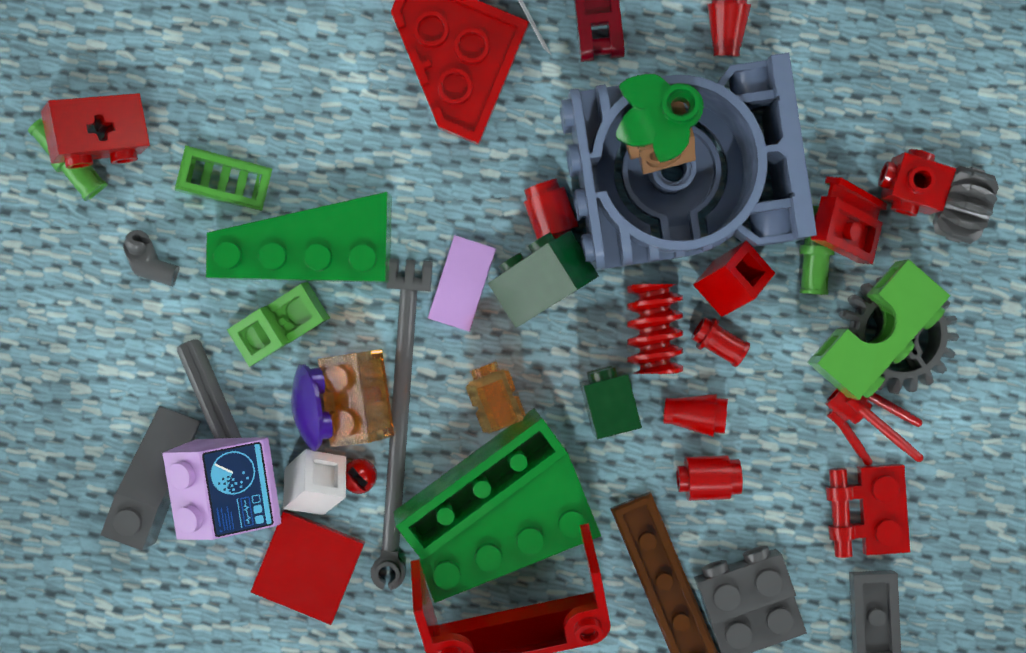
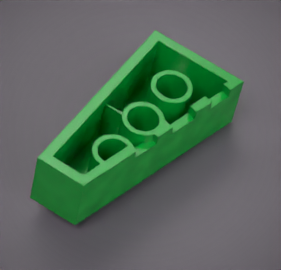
[206,192,392,283]
[419,448,601,603]

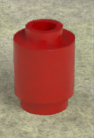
[524,178,579,240]
[676,455,743,501]

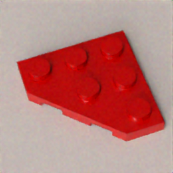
[391,0,529,146]

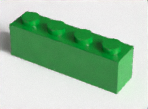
[393,408,568,561]

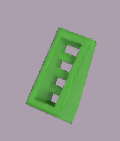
[175,145,272,211]

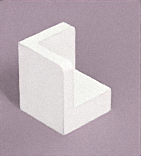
[283,449,346,515]

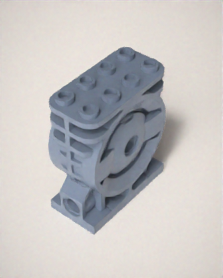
[560,52,817,271]

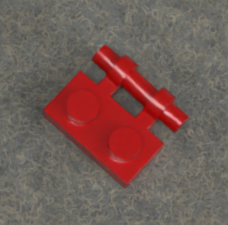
[826,464,910,558]

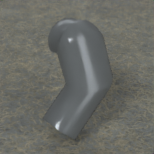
[123,230,180,287]

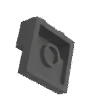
[694,546,807,653]

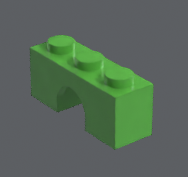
[807,259,950,400]

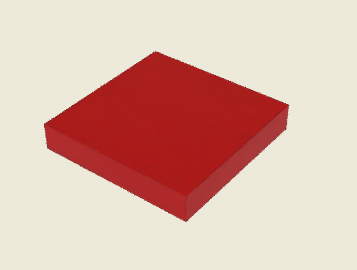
[251,509,365,625]

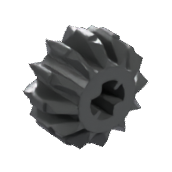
[932,166,999,244]

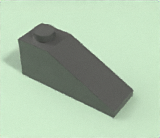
[100,406,201,551]

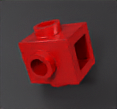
[878,149,957,217]

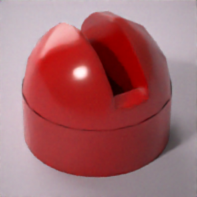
[346,458,377,494]

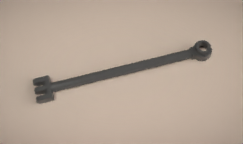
[371,258,433,590]

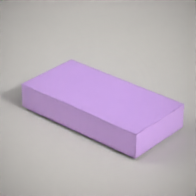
[428,235,496,332]

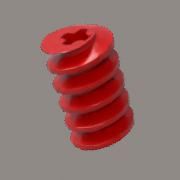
[627,284,683,374]

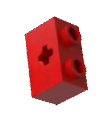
[41,93,150,169]

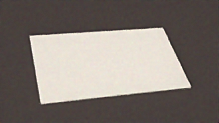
[518,0,551,54]

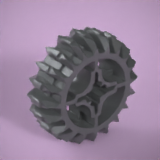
[837,277,959,394]

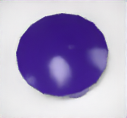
[291,364,333,452]

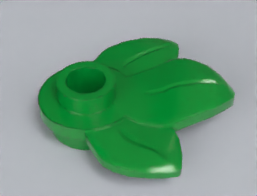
[616,74,704,163]

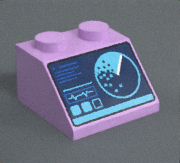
[163,437,281,540]

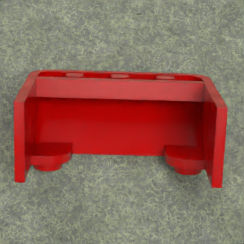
[410,523,611,653]

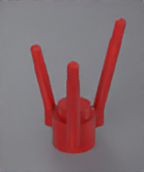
[825,389,924,466]

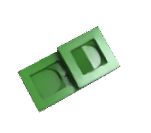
[227,281,330,367]

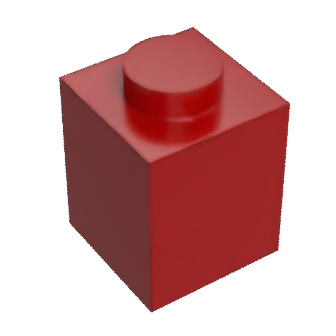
[693,240,775,317]

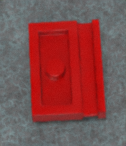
[811,177,887,265]

